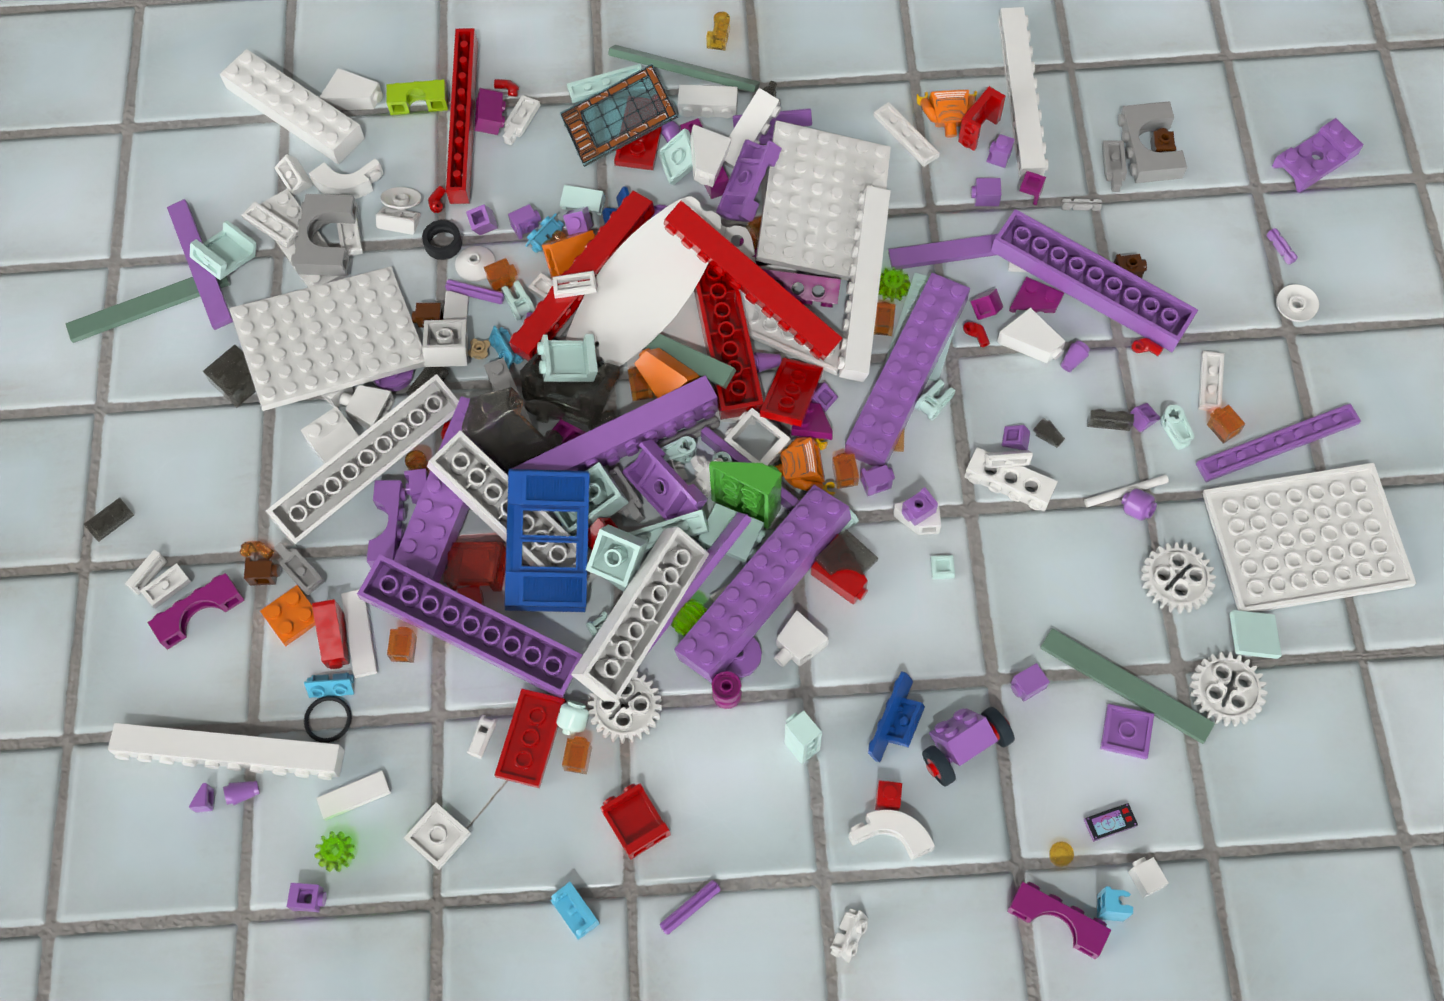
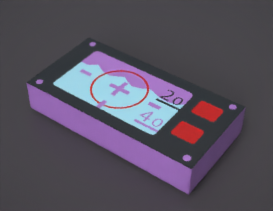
[1084,803,1138,842]

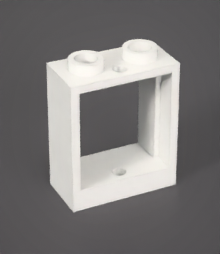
[724,408,792,466]

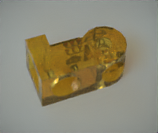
[706,11,730,51]

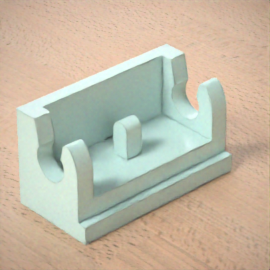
[560,185,606,215]

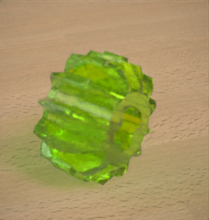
[878,267,911,303]
[671,599,707,637]
[314,831,356,872]

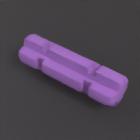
[1267,228,1298,265]

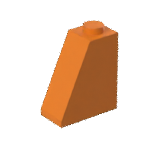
[542,230,596,280]
[634,348,699,398]

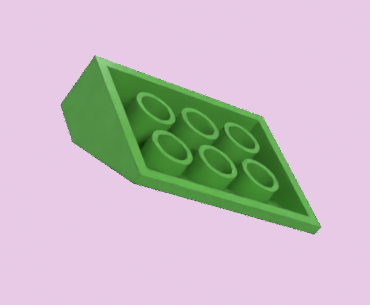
[709,461,782,529]

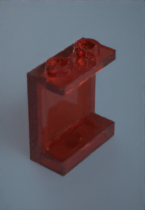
[443,542,506,592]

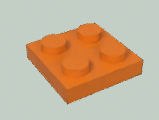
[260,585,315,646]

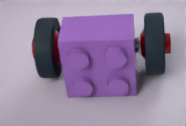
[922,707,1015,786]

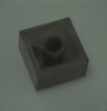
[203,344,256,408]

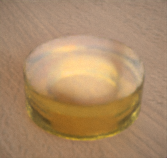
[1049,841,1074,867]

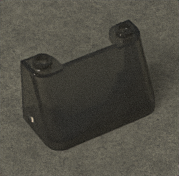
[520,353,620,426]
[462,387,563,475]

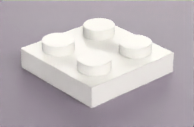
[404,803,471,870]

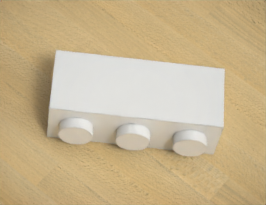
[678,85,738,118]

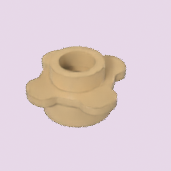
[468,339,491,359]

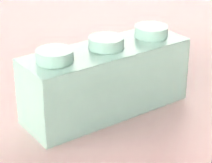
[784,711,822,764]

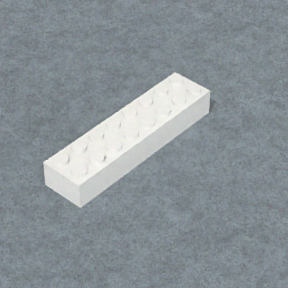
[220,49,365,165]
[427,430,589,568]
[571,527,709,701]

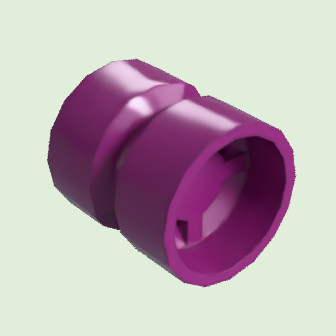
[711,671,742,709]

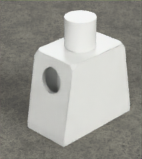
[340,385,395,429]
[774,611,829,667]

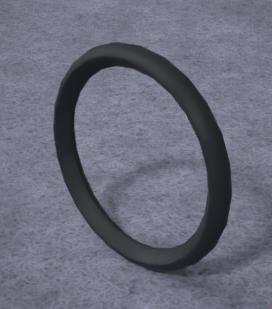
[304,696,352,743]

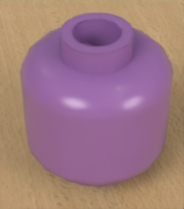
[1122,488,1157,521]

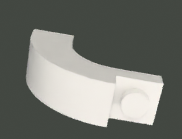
[309,159,384,199]
[848,810,935,860]

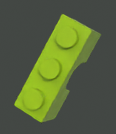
[386,79,448,115]

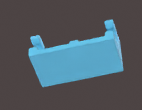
[550,882,599,940]
[1097,886,1133,922]

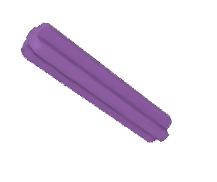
[445,279,505,304]
[660,880,720,935]

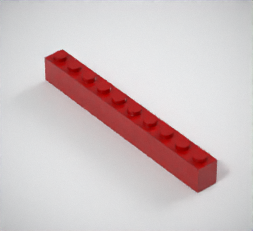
[446,28,478,204]
[509,191,655,364]
[663,200,843,361]

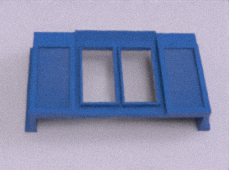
[505,469,590,612]

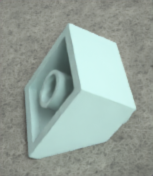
[586,524,649,587]

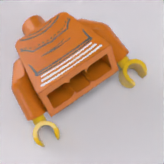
[917,90,977,138]
[774,437,835,496]

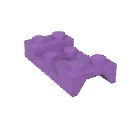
[1272,118,1364,193]
[716,139,782,223]
[622,439,708,521]

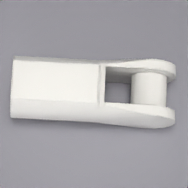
[467,715,497,759]

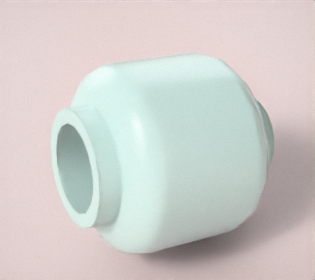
[556,700,589,736]

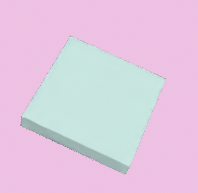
[657,129,693,185]
[1230,610,1282,659]

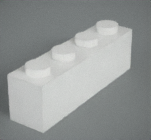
[724,88,781,169]

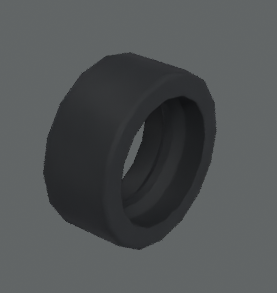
[422,220,462,260]

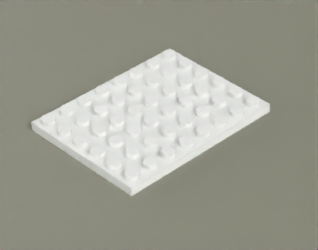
[756,120,891,281]
[229,267,425,411]
[1202,463,1416,612]

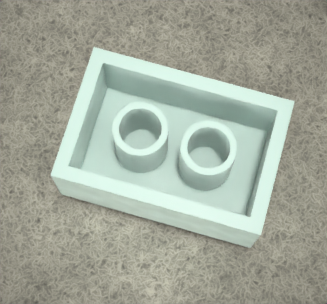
[553,462,629,536]

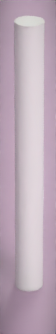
[1084,475,1169,507]

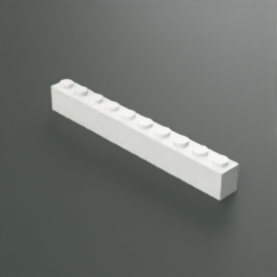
[998,7,1048,180]
[837,185,891,382]
[108,723,345,780]

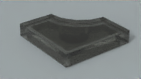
[815,529,878,575]

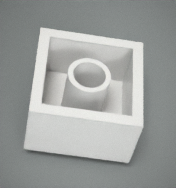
[422,319,468,367]

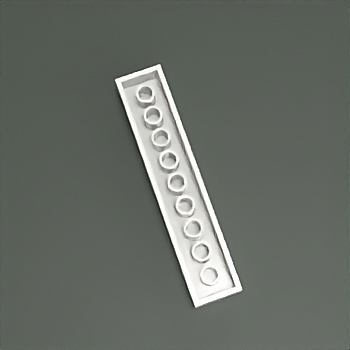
[265,374,459,545]

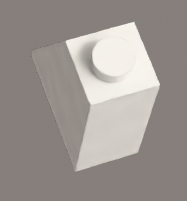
[319,68,383,110]
[690,125,731,187]
[997,308,1066,363]

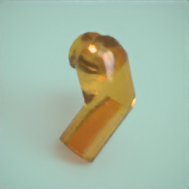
[240,541,274,559]

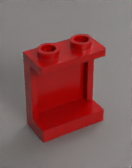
[958,86,1006,151]
[600,783,671,860]

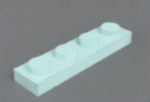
[567,64,646,104]
[629,509,710,552]

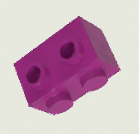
[474,88,506,135]

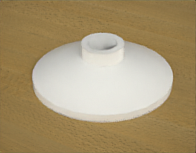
[381,187,421,210]
[455,246,496,282]
[1276,284,1319,322]

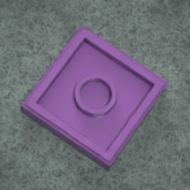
[1100,703,1154,760]

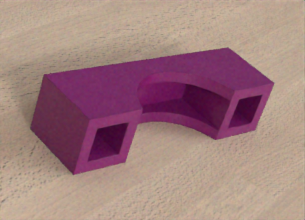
[147,573,245,650]
[1007,882,1111,959]

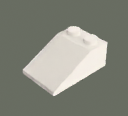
[300,407,358,464]

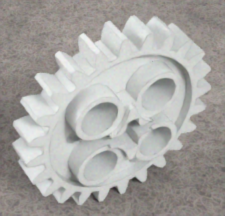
[1141,542,1216,614]
[1189,652,1268,727]
[588,671,662,744]

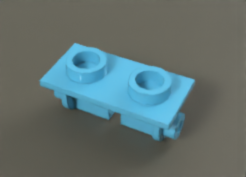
[525,213,564,253]
[489,326,523,370]
[304,672,354,698]

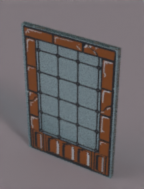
[560,64,678,167]

